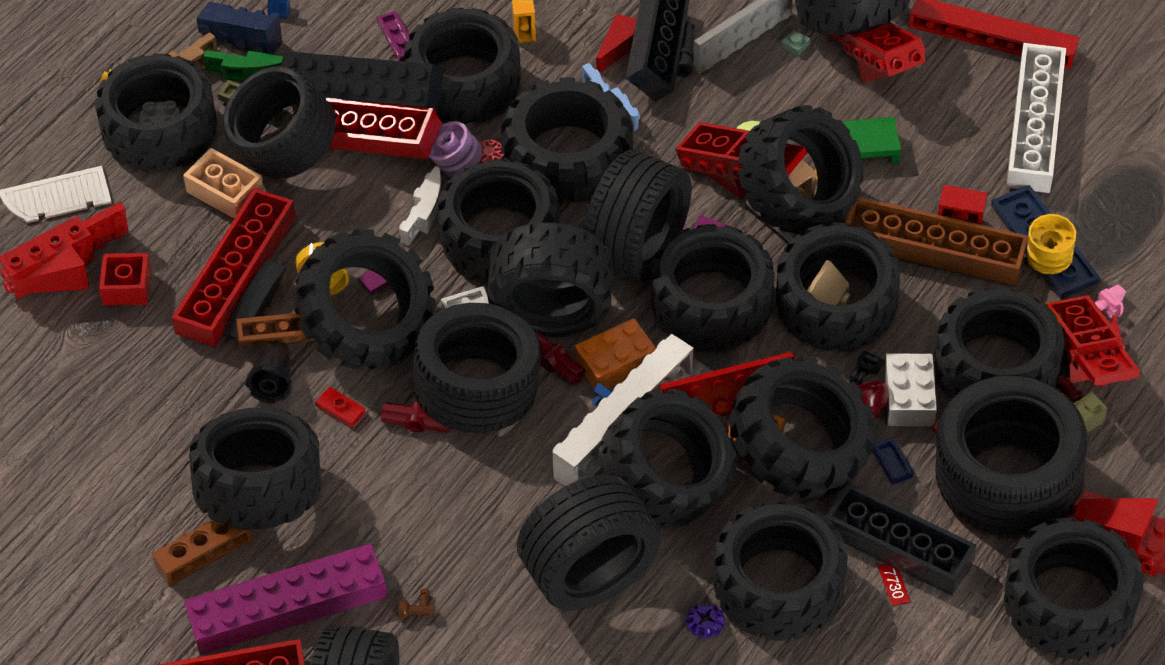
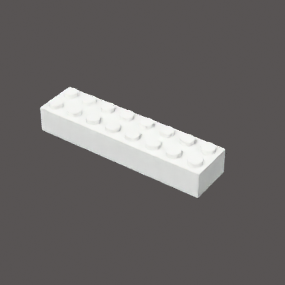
[1006,43,1066,193]
[552,334,693,486]

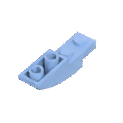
[582,63,640,131]

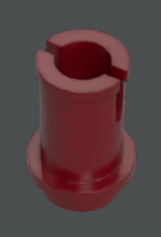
[1056,377,1083,403]

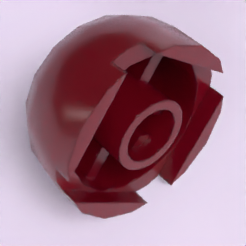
[857,380,889,419]

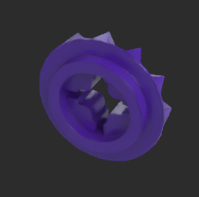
[686,602,725,638]

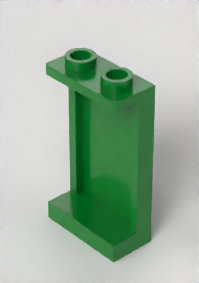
[842,117,901,164]

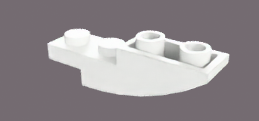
[399,166,442,246]

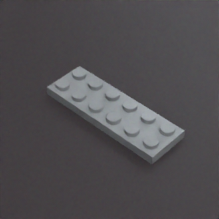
[693,0,793,74]

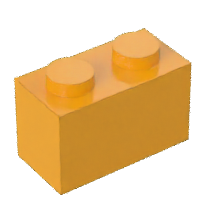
[512,0,536,43]

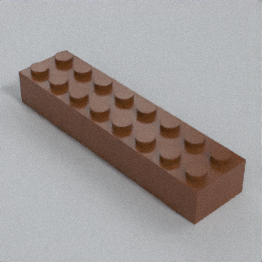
[845,197,1028,286]

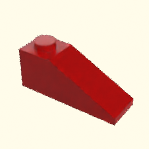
[596,14,637,73]

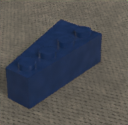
[196,2,283,55]

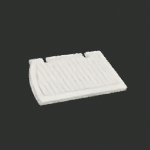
[0,166,112,224]

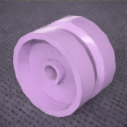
[429,122,482,177]

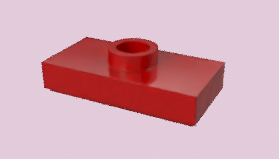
[315,386,366,428]

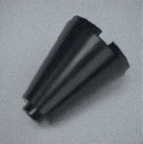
[245,341,292,404]

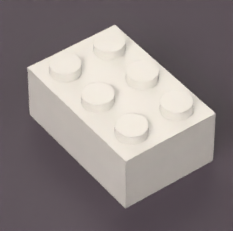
[884,354,937,426]

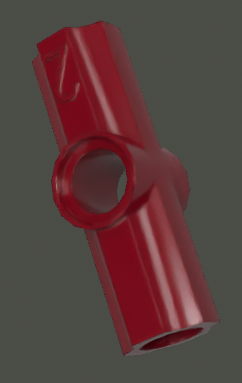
[534,331,586,385]
[381,402,451,433]

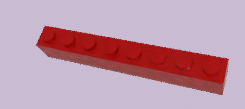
[909,0,1080,69]

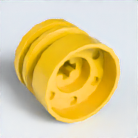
[1026,214,1076,274]

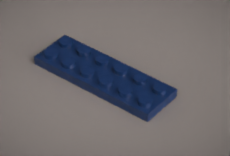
[991,185,1100,299]

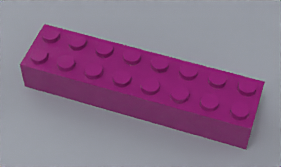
[184,543,387,655]

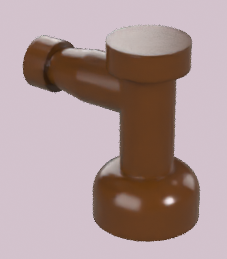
[399,589,434,620]

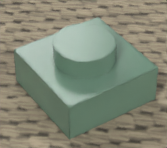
[781,29,811,56]

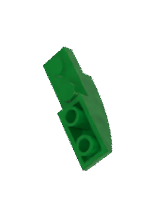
[203,50,283,82]

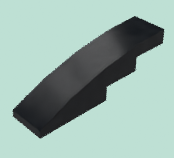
[223,259,287,340]

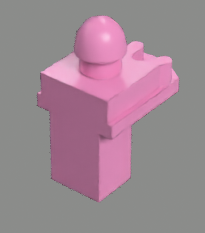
[1095,284,1126,319]

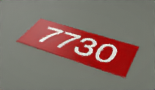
[878,564,911,606]

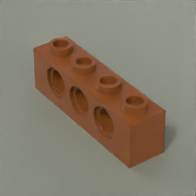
[236,313,314,348]
[152,520,253,586]

